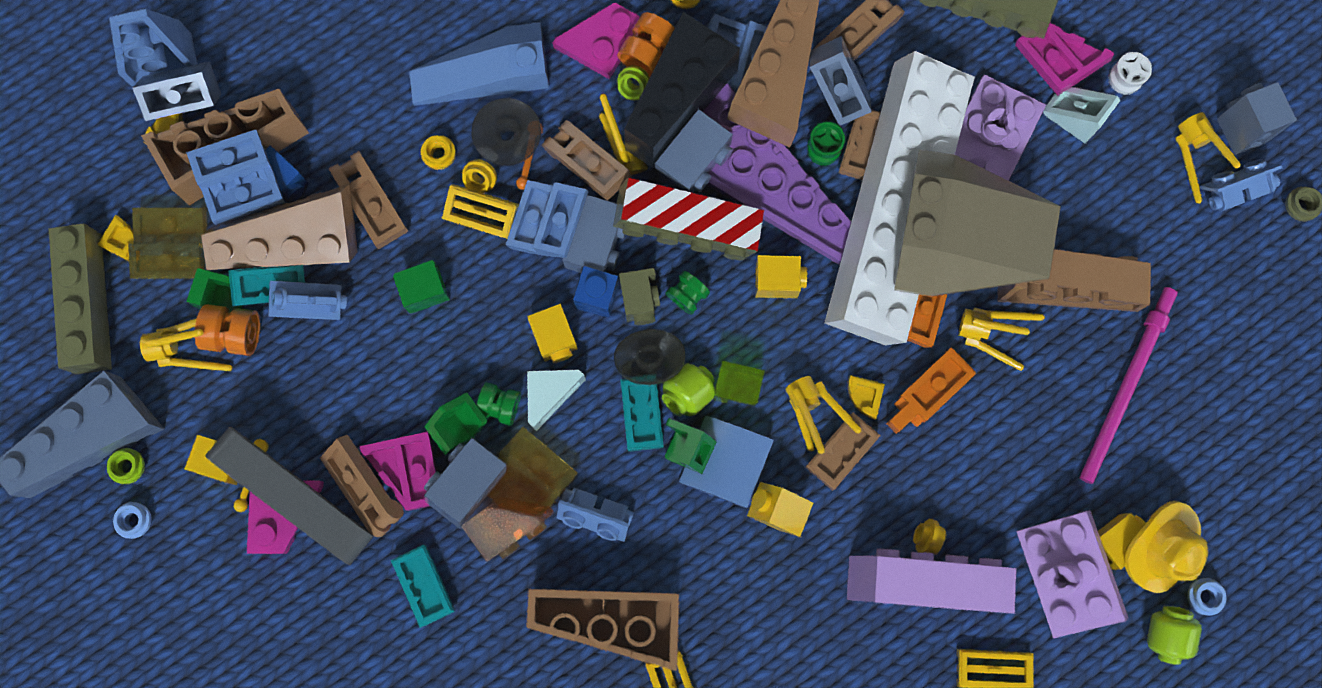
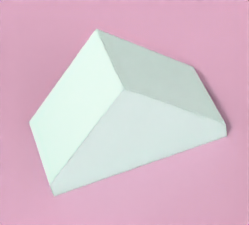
[1043,87,1120,143]
[527,370,586,431]

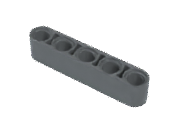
[205,426,374,566]

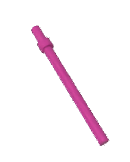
[1079,287,1178,484]

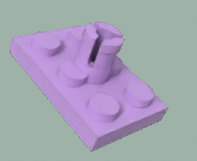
[955,75,1046,181]
[1017,510,1128,638]

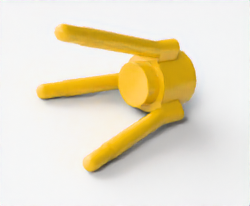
[599,93,648,175]
[1175,112,1241,204]
[958,307,1045,371]
[140,318,233,371]
[785,376,861,454]

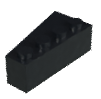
[624,12,740,169]

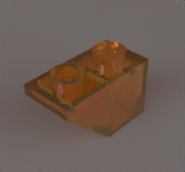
[461,497,554,562]

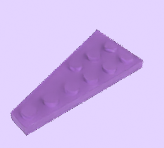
[703,84,851,265]

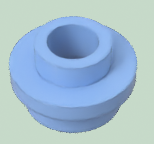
[113,502,151,539]
[1187,578,1226,615]

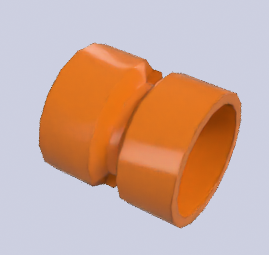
[617,12,675,77]
[195,304,261,356]

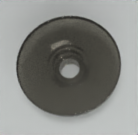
[471,98,541,166]
[614,329,685,385]

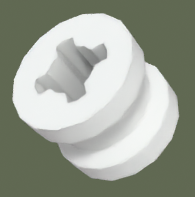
[1108,52,1152,95]

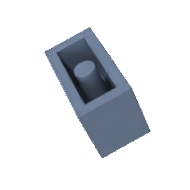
[810,36,872,126]
[133,61,221,121]
[1217,82,1297,155]
[655,109,733,193]
[562,195,626,273]
[424,438,506,529]

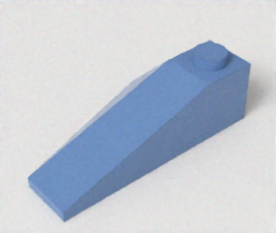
[109,9,197,87]
[409,22,549,106]

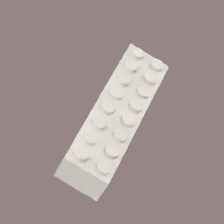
[825,51,975,345]

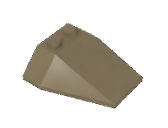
[894,149,1061,296]

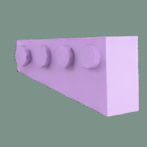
[847,549,1016,614]

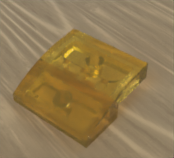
[128,208,207,279]
[488,427,578,532]

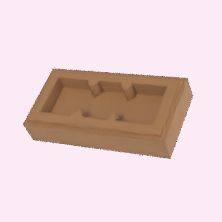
[839,110,881,180]
[806,412,881,491]

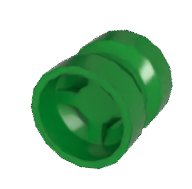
[807,122,845,166]
[477,382,521,426]

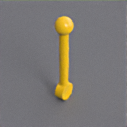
[233,439,268,512]

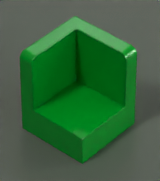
[393,260,450,314]
[186,268,243,312]
[424,392,487,455]
[665,418,717,474]

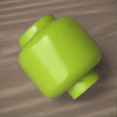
[662,363,715,417]
[1147,606,1202,665]

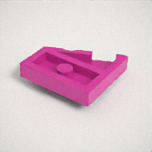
[553,3,640,79]
[1015,23,1114,96]
[360,432,438,511]
[247,481,324,554]

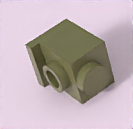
[619,268,660,325]

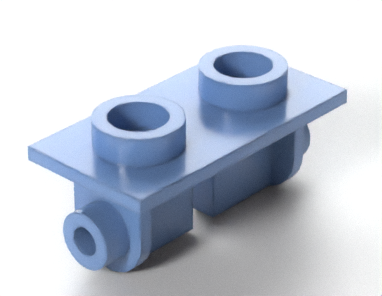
[1199,159,1283,211]
[268,281,347,320]
[557,488,634,542]

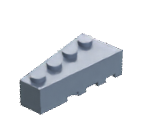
[0,371,165,498]

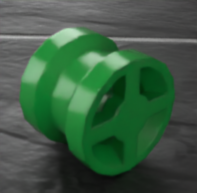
[665,271,710,315]

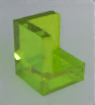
[713,361,765,406]

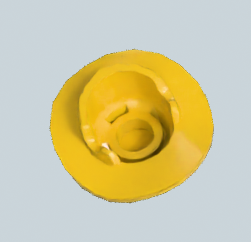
[1125,500,1208,593]

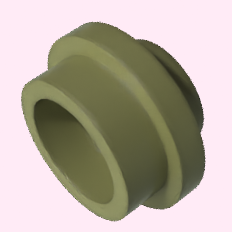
[1285,187,1322,222]

